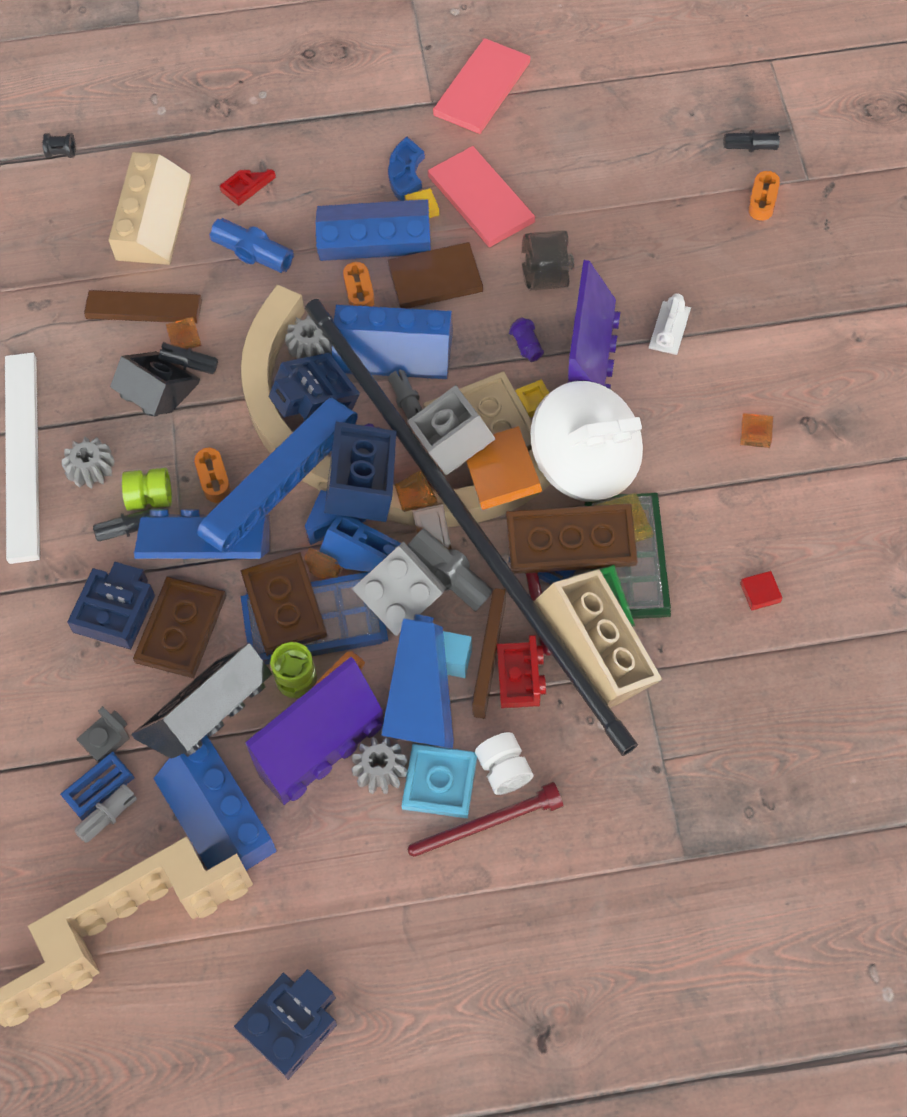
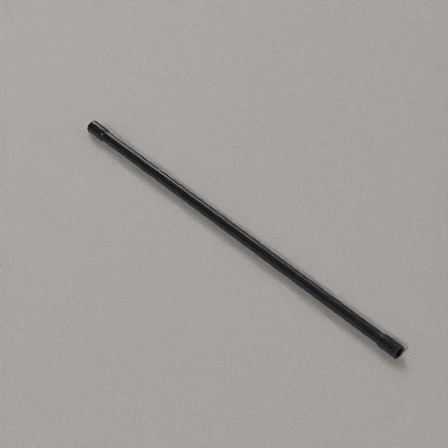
[305,299,638,756]

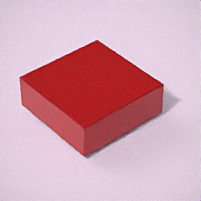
[740,571,782,611]

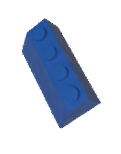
[315,199,431,261]
[332,305,453,379]
[134,509,270,559]
[153,735,277,871]

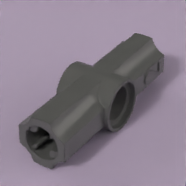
[407,528,493,612]

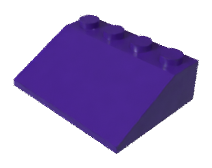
[568,260,620,390]
[245,657,384,805]

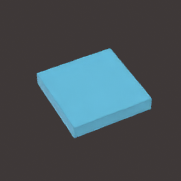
[401,743,478,819]

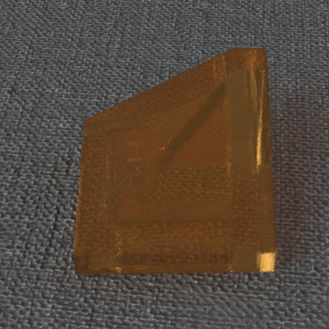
[395,470,438,512]

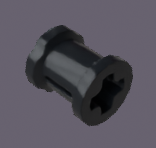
[42,133,76,158]

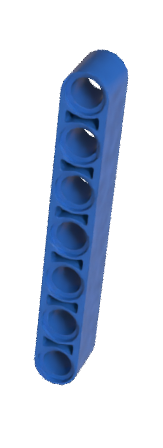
[197,398,358,553]

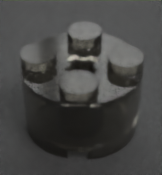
[521,230,574,291]

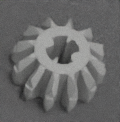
[285,314,332,359]
[61,436,115,489]
[351,737,407,794]

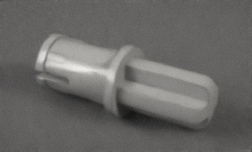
[75,784,137,843]

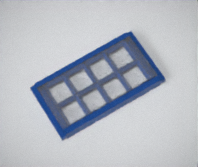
[240,572,389,665]

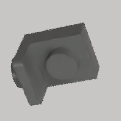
[77,706,130,763]

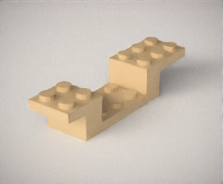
[0,837,253,1027]

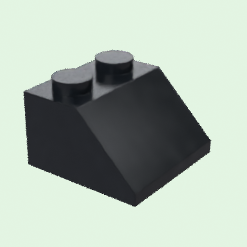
[110,351,200,417]

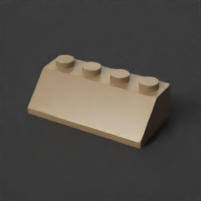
[109,152,192,265]
[534,569,662,708]

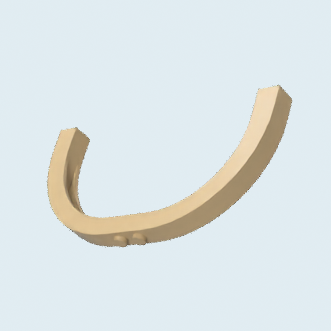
[241,285,551,527]

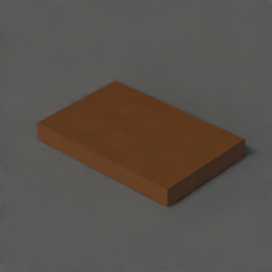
[387,242,483,309]
[240,552,328,656]
[133,576,226,679]

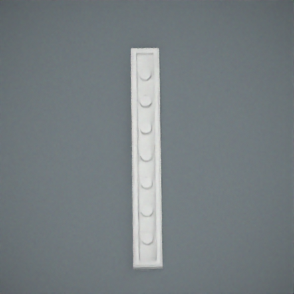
[5,352,40,564]

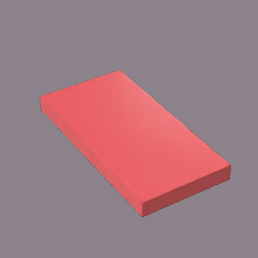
[433,38,530,134]
[428,146,535,248]

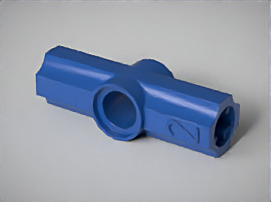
[210,218,294,273]

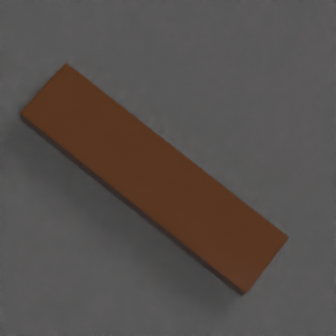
[84,290,202,324]
[472,588,506,719]

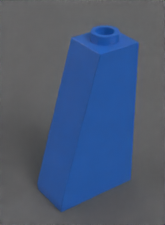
[381,614,454,749]

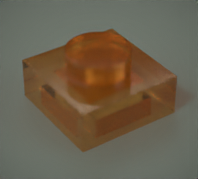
[165,317,202,349]
[740,413,773,448]
[304,547,342,580]

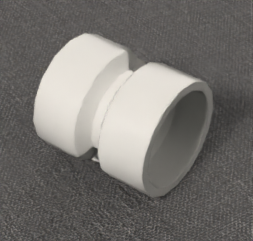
[475,732,534,795]

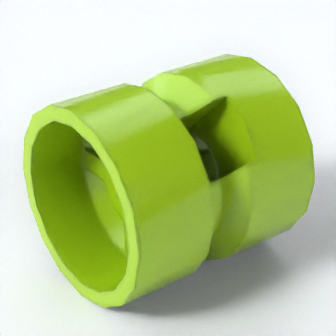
[122,468,172,511]
[270,642,317,698]

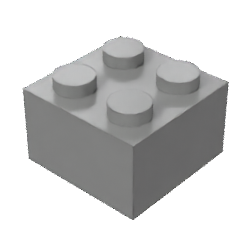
[407,385,495,475]
[352,541,446,636]

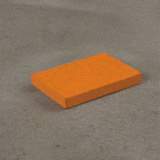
[466,426,542,510]

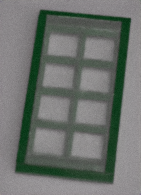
[584,493,671,619]

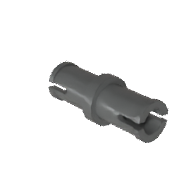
[388,370,423,420]

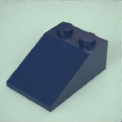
[324,421,397,522]

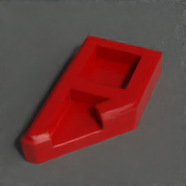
[219,169,276,206]

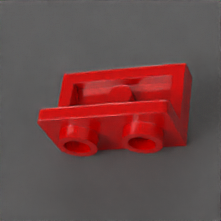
[497,635,546,708]

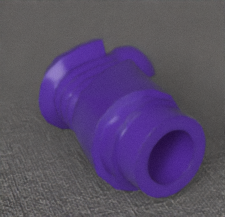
[509,317,544,362]

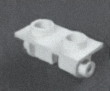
[649,294,691,355]

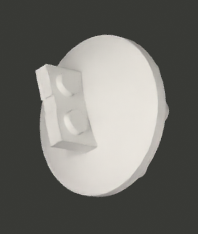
[530,381,643,502]

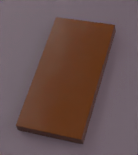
[506,503,638,574]

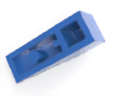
[318,515,401,572]

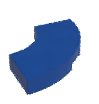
[388,137,425,201]

